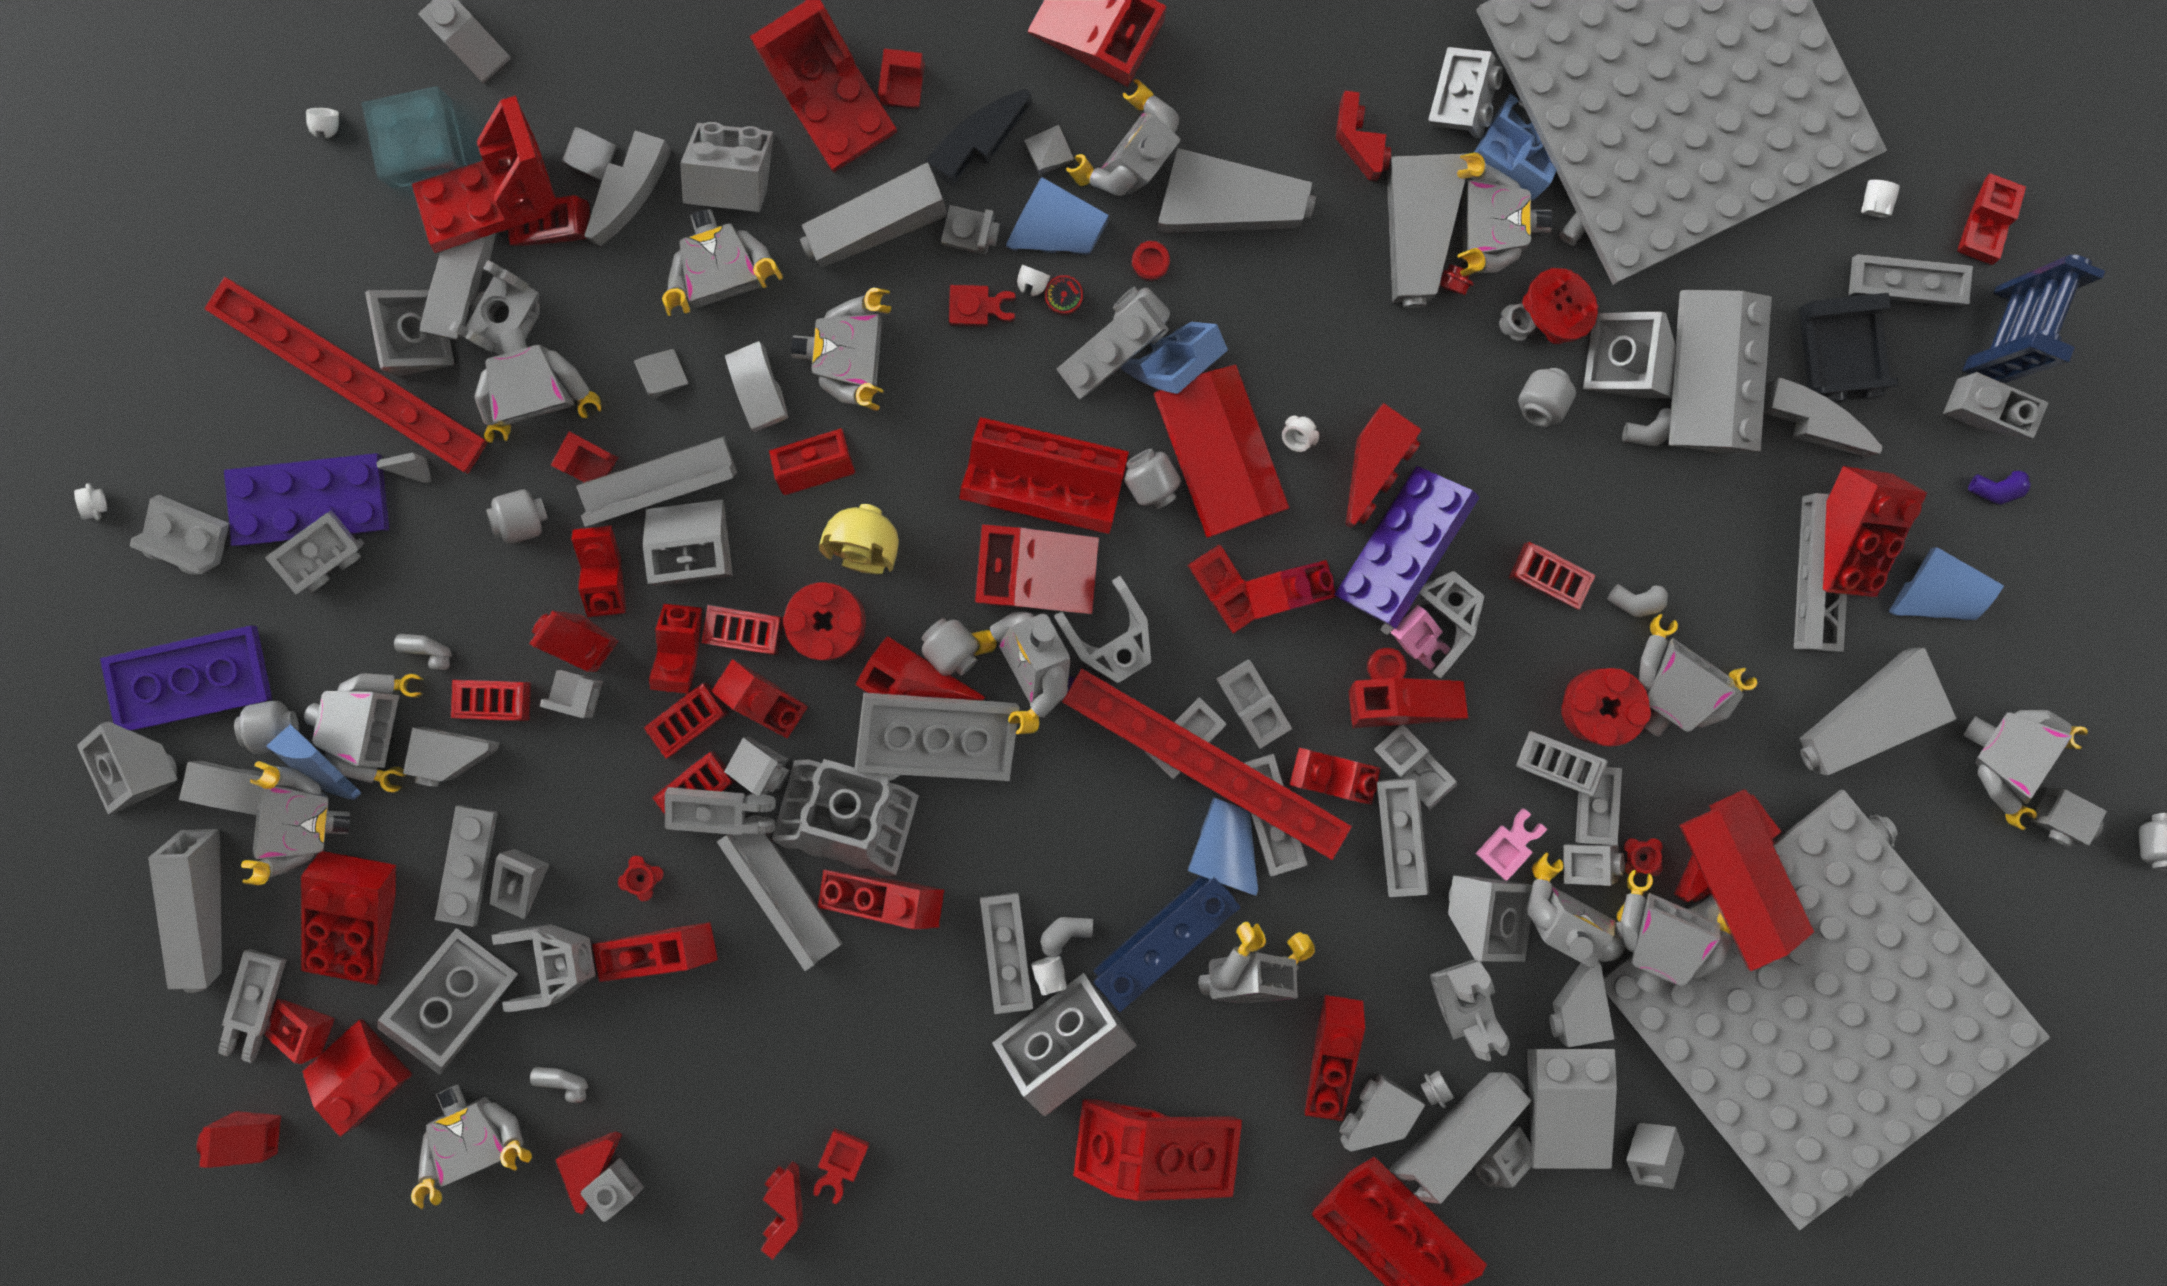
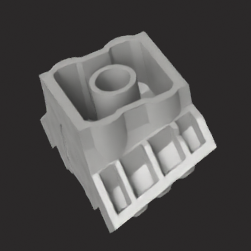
[772,759,919,876]

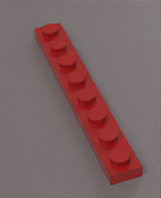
[204,276,488,474]
[1062,668,1352,860]

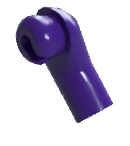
[1968,471,2031,505]

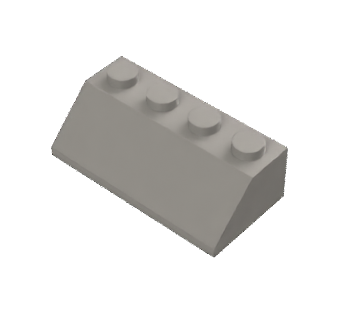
[1669,290,1772,454]

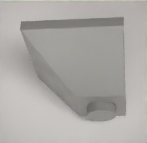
[1583,311,1676,398]
[77,721,178,815]
[1448,875,1533,962]

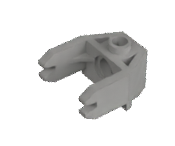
[449,260,540,355]
[1380,571,1485,679]
[1054,576,1151,683]
[492,924,596,1012]
[1430,959,1510,1061]

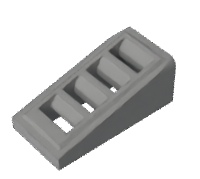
[1516,731,1608,797]

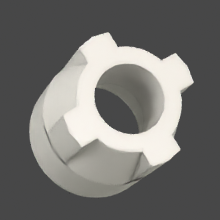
[1861,180,1900,218]
[1031,955,1067,995]

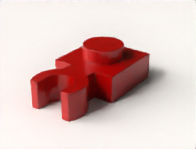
[949,285,1016,327]
[813,1128,870,1204]

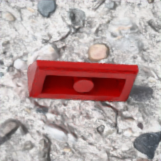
[769,428,855,495]

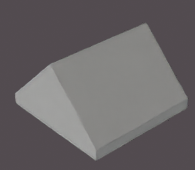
[365,290,455,377]

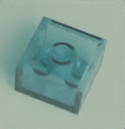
[361,86,466,189]

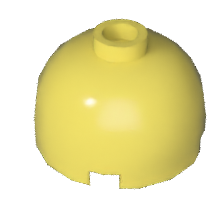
[819,504,899,574]

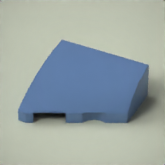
[1475,93,1557,201]
[1006,177,1109,255]
[1121,322,1228,394]
[1889,547,2004,620]
[266,724,361,800]
[1188,797,1258,896]

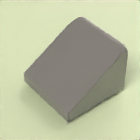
[562,127,617,181]
[634,348,689,399]

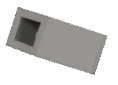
[1943,372,2049,439]
[724,737,790,796]
[1339,1073,1425,1152]

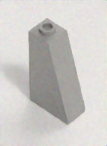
[1157,148,1316,233]
[1387,153,1469,308]
[800,163,947,268]
[1799,648,1956,775]
[148,829,222,993]
[1389,1072,1532,1204]

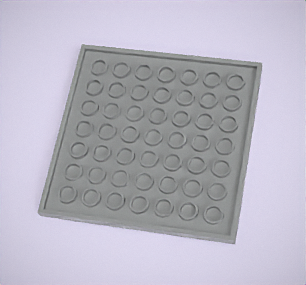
[1476,0,1887,285]
[1603,790,2050,1231]

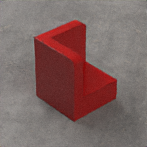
[878,48,925,109]
[551,431,619,482]

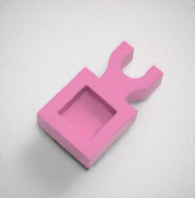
[1391,604,1451,670]
[1475,809,1547,881]

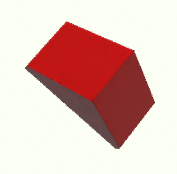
[264,999,335,1064]
[555,1131,623,1214]

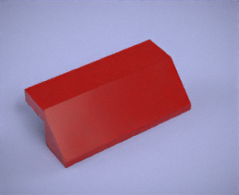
[1153,365,1289,538]
[959,417,1129,534]
[1679,789,1814,971]
[1311,1157,1487,1286]

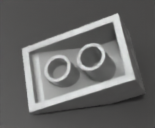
[377,928,518,1075]
[1527,1049,1617,1169]

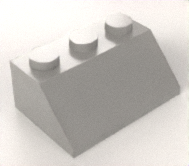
[992,973,1137,1117]

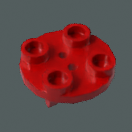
[1522,268,1599,345]

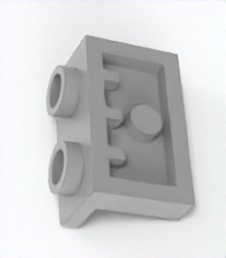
[1428,47,1503,138]
[130,494,230,575]
[265,510,365,594]

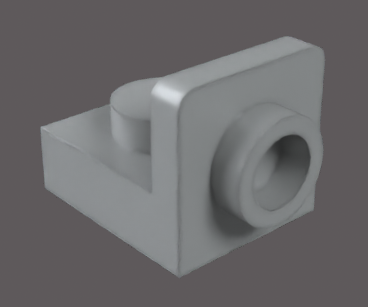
[941,205,1000,255]
[1564,844,1625,886]
[1474,1126,1532,1188]
[581,1158,644,1222]

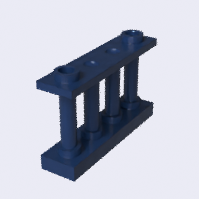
[1962,255,2105,383]
[1093,876,1241,1012]

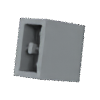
[680,122,773,212]
[643,500,733,586]

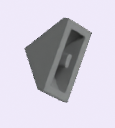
[489,849,550,919]

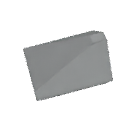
[1024,125,1074,176]
[376,452,432,483]

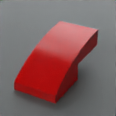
[1957,173,2026,265]
[1187,545,1255,633]

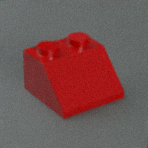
[302,1018,413,1137]

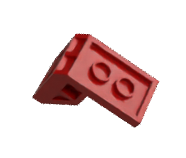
[749,0,897,173]
[412,95,557,253]
[1073,1099,1242,1201]

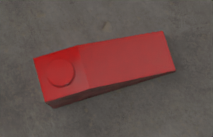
[592,922,718,982]

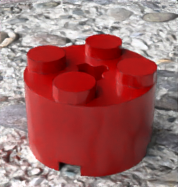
[783,582,866,661]
[1561,668,1651,746]

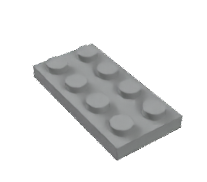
[855,693,1020,781]

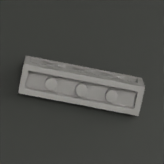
[576,436,737,527]
[1794,493,1847,652]
[717,833,842,971]

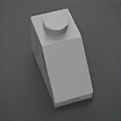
[418,0,511,84]
[403,727,500,787]
[1549,961,1614,1047]

